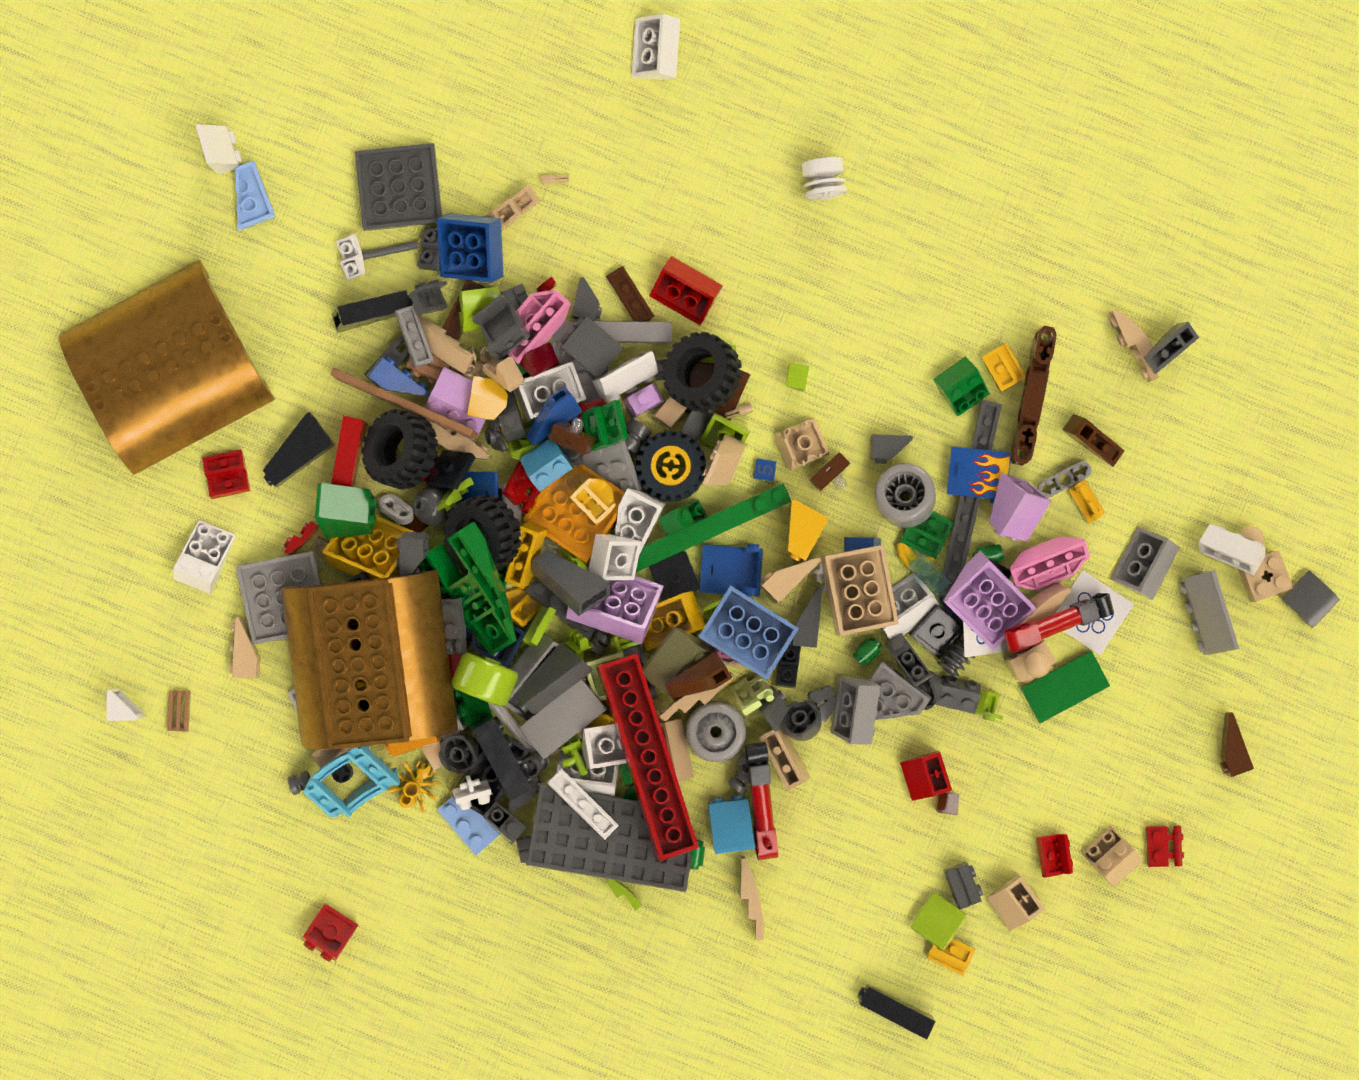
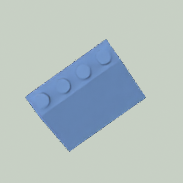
[698,585,799,680]

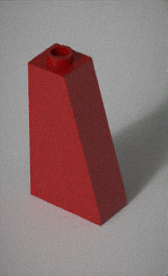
[331,416,368,487]

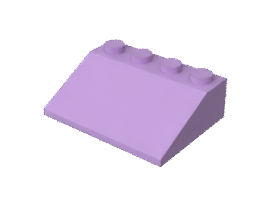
[944,551,1037,650]
[566,562,664,644]

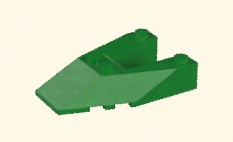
[419,522,516,655]

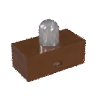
[549,418,596,456]
[810,452,851,492]

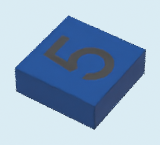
[754,459,777,482]

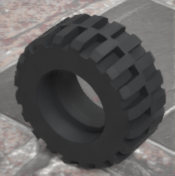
[662,332,742,413]
[362,409,438,490]
[443,494,521,572]

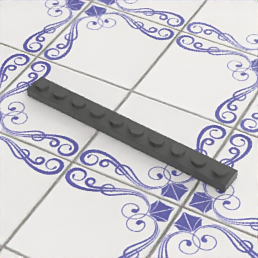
[937,400,1002,596]

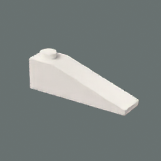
[615,488,666,555]

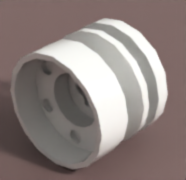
[801,157,847,200]

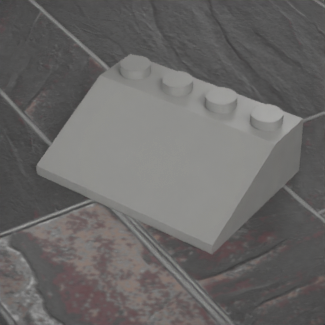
[1179,570,1239,655]

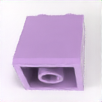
[989,473,1051,542]

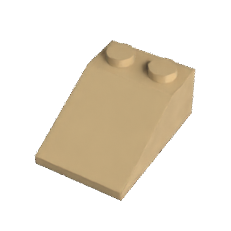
[761,558,822,603]

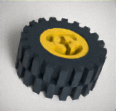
[636,431,706,502]

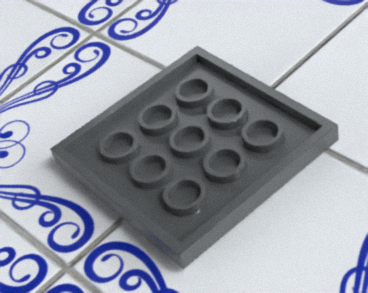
[355,143,442,231]

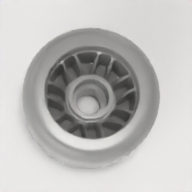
[875,463,936,528]
[686,701,746,762]

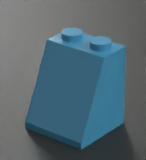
[520,438,575,492]
[708,795,755,854]

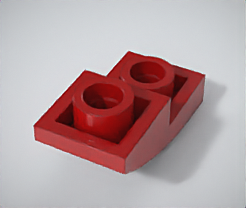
[284,521,319,555]

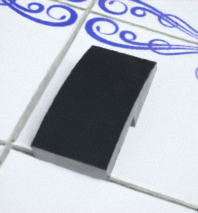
[775,645,801,689]

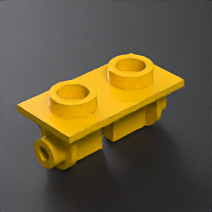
[1068,479,1105,524]

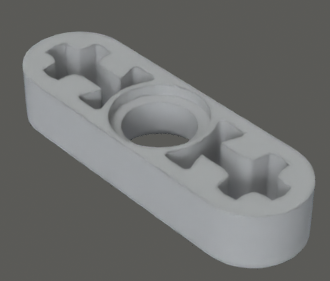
[1037,461,1091,498]

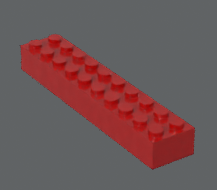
[596,653,699,861]

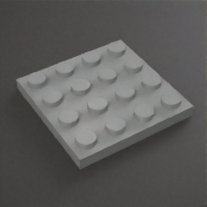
[236,551,322,645]

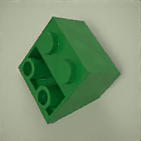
[933,356,990,417]

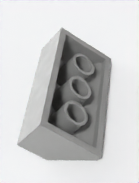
[506,632,559,720]

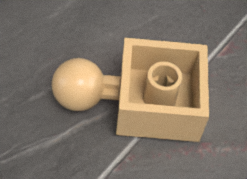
[1238,526,1293,602]
[1004,640,1056,683]

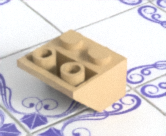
[702,434,747,486]
[1082,826,1143,888]
[986,875,1045,931]

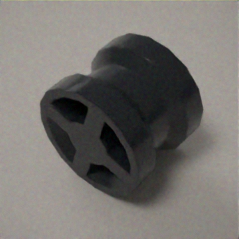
[332,763,353,783]

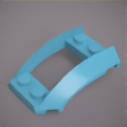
[303,746,400,817]

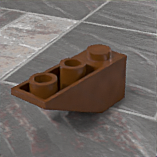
[664,652,732,699]

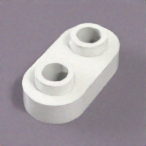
[379,494,414,525]

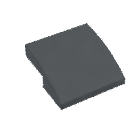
[1281,570,1340,629]

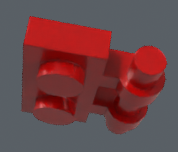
[502,461,541,514]
[1146,826,1184,867]

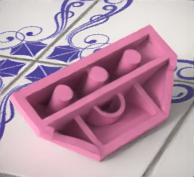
[508,290,571,364]
[1010,537,1090,591]

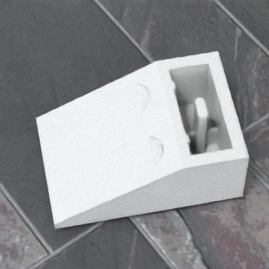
[173,520,236,594]

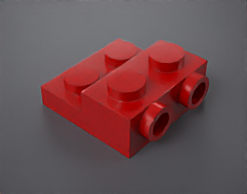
[302,904,358,962]

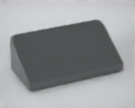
[680,410,715,442]

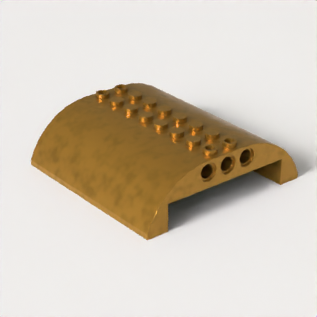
[59,260,275,475]

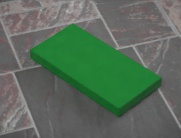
[1020,651,1110,723]

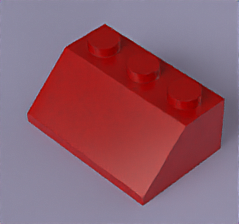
[649,256,723,326]

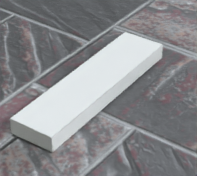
[547,769,619,840]

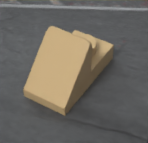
[482,356,525,392]

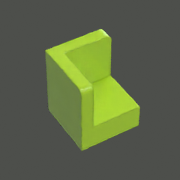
[786,363,809,391]

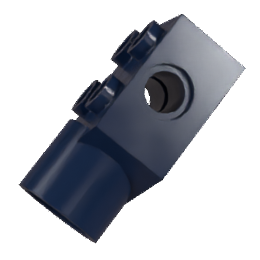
[466,625,527,668]

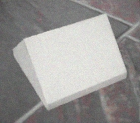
[107,688,146,721]

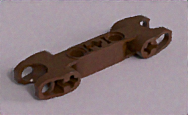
[1011,325,1057,466]

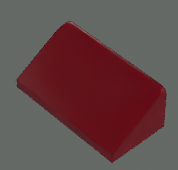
[519,342,559,377]

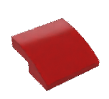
[202,449,251,499]

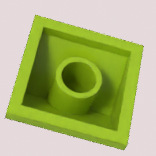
[699,413,750,450]

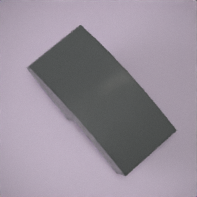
[417,227,439,271]

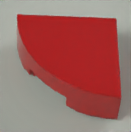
[536,277,557,292]

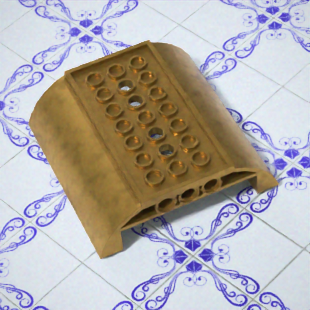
[281,570,458,750]

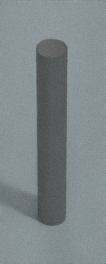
[362,241,419,260]

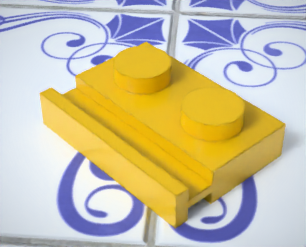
[981,343,1026,392]
[926,938,976,976]

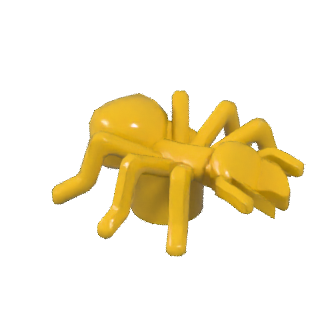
[387,760,440,812]

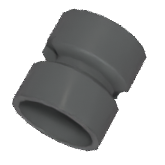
[624,418,652,455]

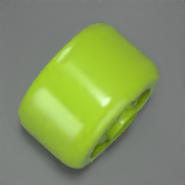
[452,652,518,707]

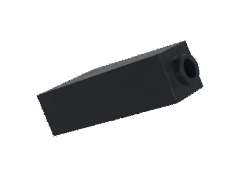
[332,290,413,333]
[263,412,335,488]
[857,984,936,1040]

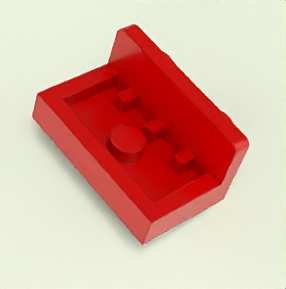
[1036,834,1073,878]

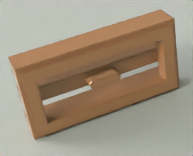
[167,691,191,732]

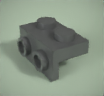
[409,280,448,315]
[936,675,981,714]

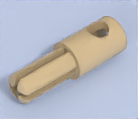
[541,174,569,184]
[725,403,753,419]

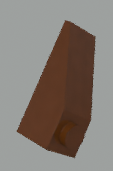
[1062,414,1125,467]
[1220,712,1254,777]

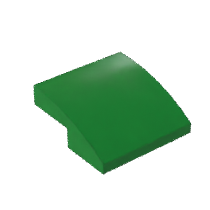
[581,400,629,452]
[900,511,954,559]

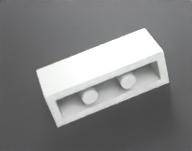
[1199,524,1265,575]

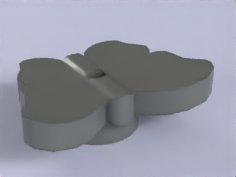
[485,416,508,452]
[807,685,836,722]

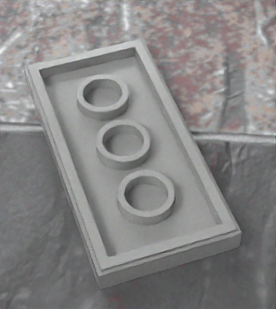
[519,679,607,759]

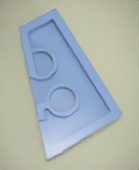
[235,160,276,231]
[437,797,499,856]

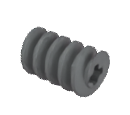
[937,633,976,677]

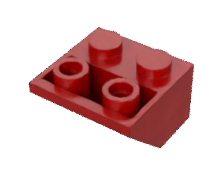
[900,751,952,801]

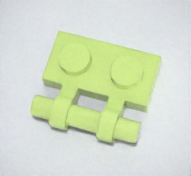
[729,673,774,716]

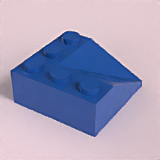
[437,213,504,283]

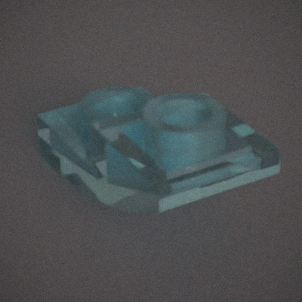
[908,552,951,597]

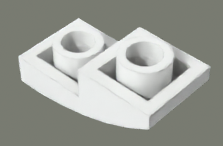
[336,234,365,280]

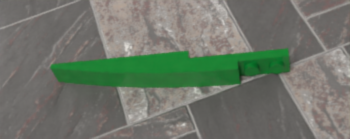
[636,484,792,572]

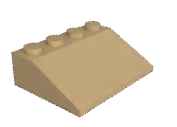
[821,545,899,636]

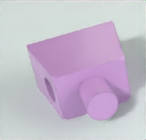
[623,384,666,419]

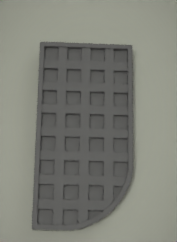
[526,785,691,892]

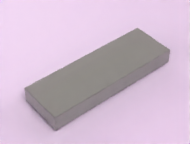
[394,305,434,368]

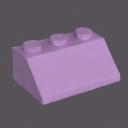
[425,367,486,435]

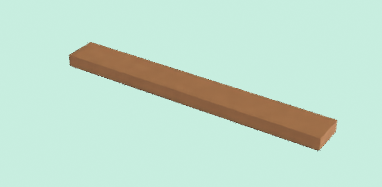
[331,368,478,440]

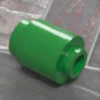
[972,543,1004,563]
[852,637,882,666]
[690,840,705,870]

